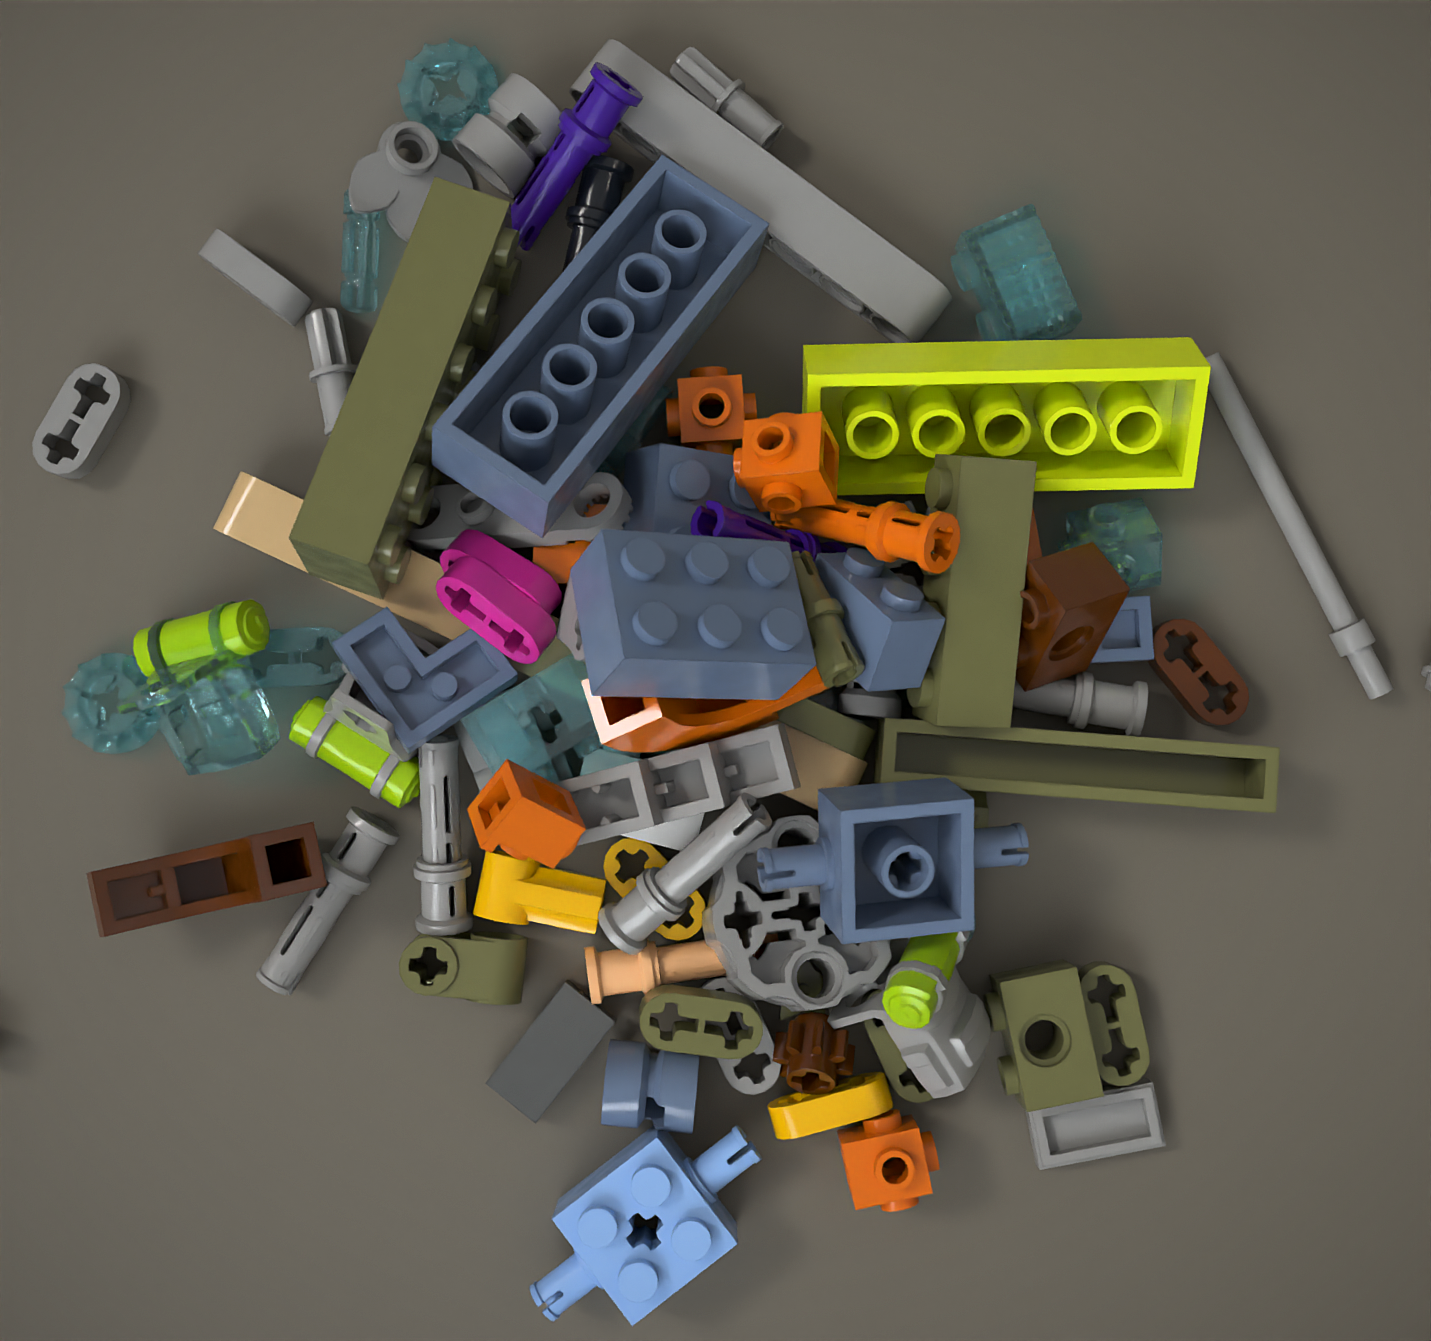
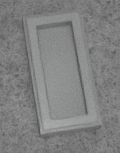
[1025,1078,1166,1170]

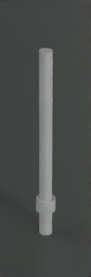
[1206,352,1394,700]

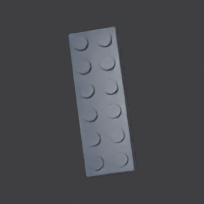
[432,155,770,539]

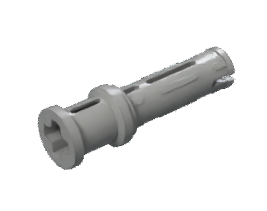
[1012,672,1148,737]
[413,734,474,936]
[598,792,772,955]
[256,807,400,996]

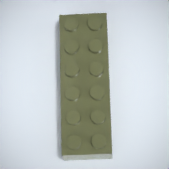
[289,177,522,600]

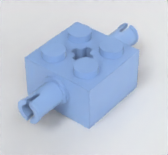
[529,1125,762,1326]

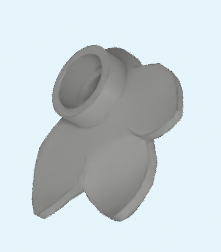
[348,121,474,243]

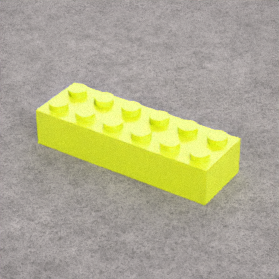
[802,337,1211,495]

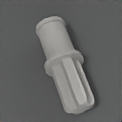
[670,47,784,151]
[305,308,358,436]

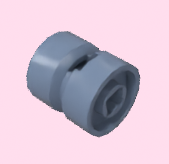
[601,1039,700,1134]

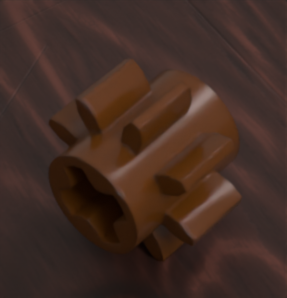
[772,1012,855,1095]

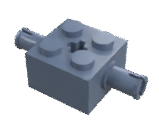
[757,777,1029,944]

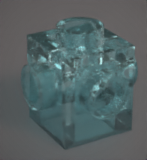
[1058,497,1163,592]

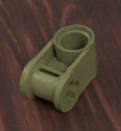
[399,931,528,1005]

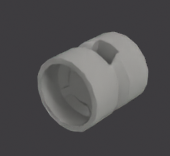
[452,73,562,198]

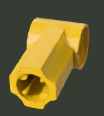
[473,850,607,934]

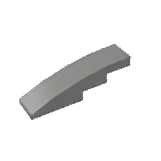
[555,723,801,846]

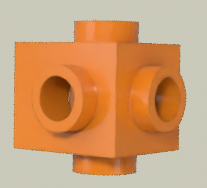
[666,366,757,455]
[733,411,839,514]
[837,1109,940,1212]

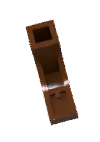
[86,822,327,937]

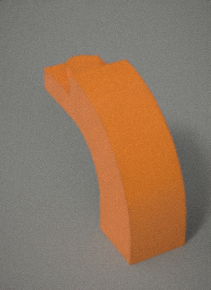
[581,666,828,753]

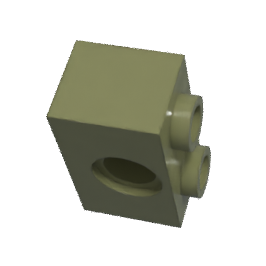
[984,959,1104,1112]

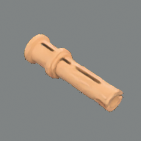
[584,934,779,1005]

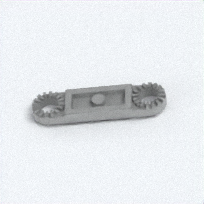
[406,472,633,553]

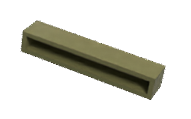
[873,718,1280,813]

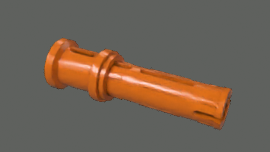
[770,499,960,574]

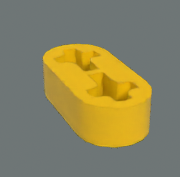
[603,837,706,941]
[767,1072,894,1140]

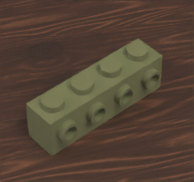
[907,454,1037,728]

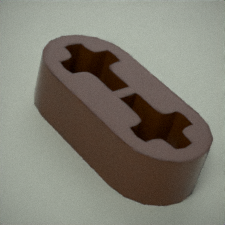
[1148,619,1249,726]

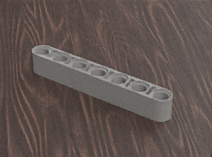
[569,39,952,343]

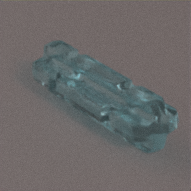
[340,188,380,313]

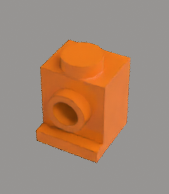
[467,759,586,869]

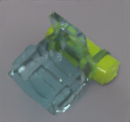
[116,599,281,776]

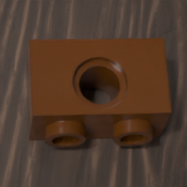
[1015,541,1130,692]

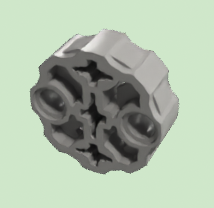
[702,815,892,1012]

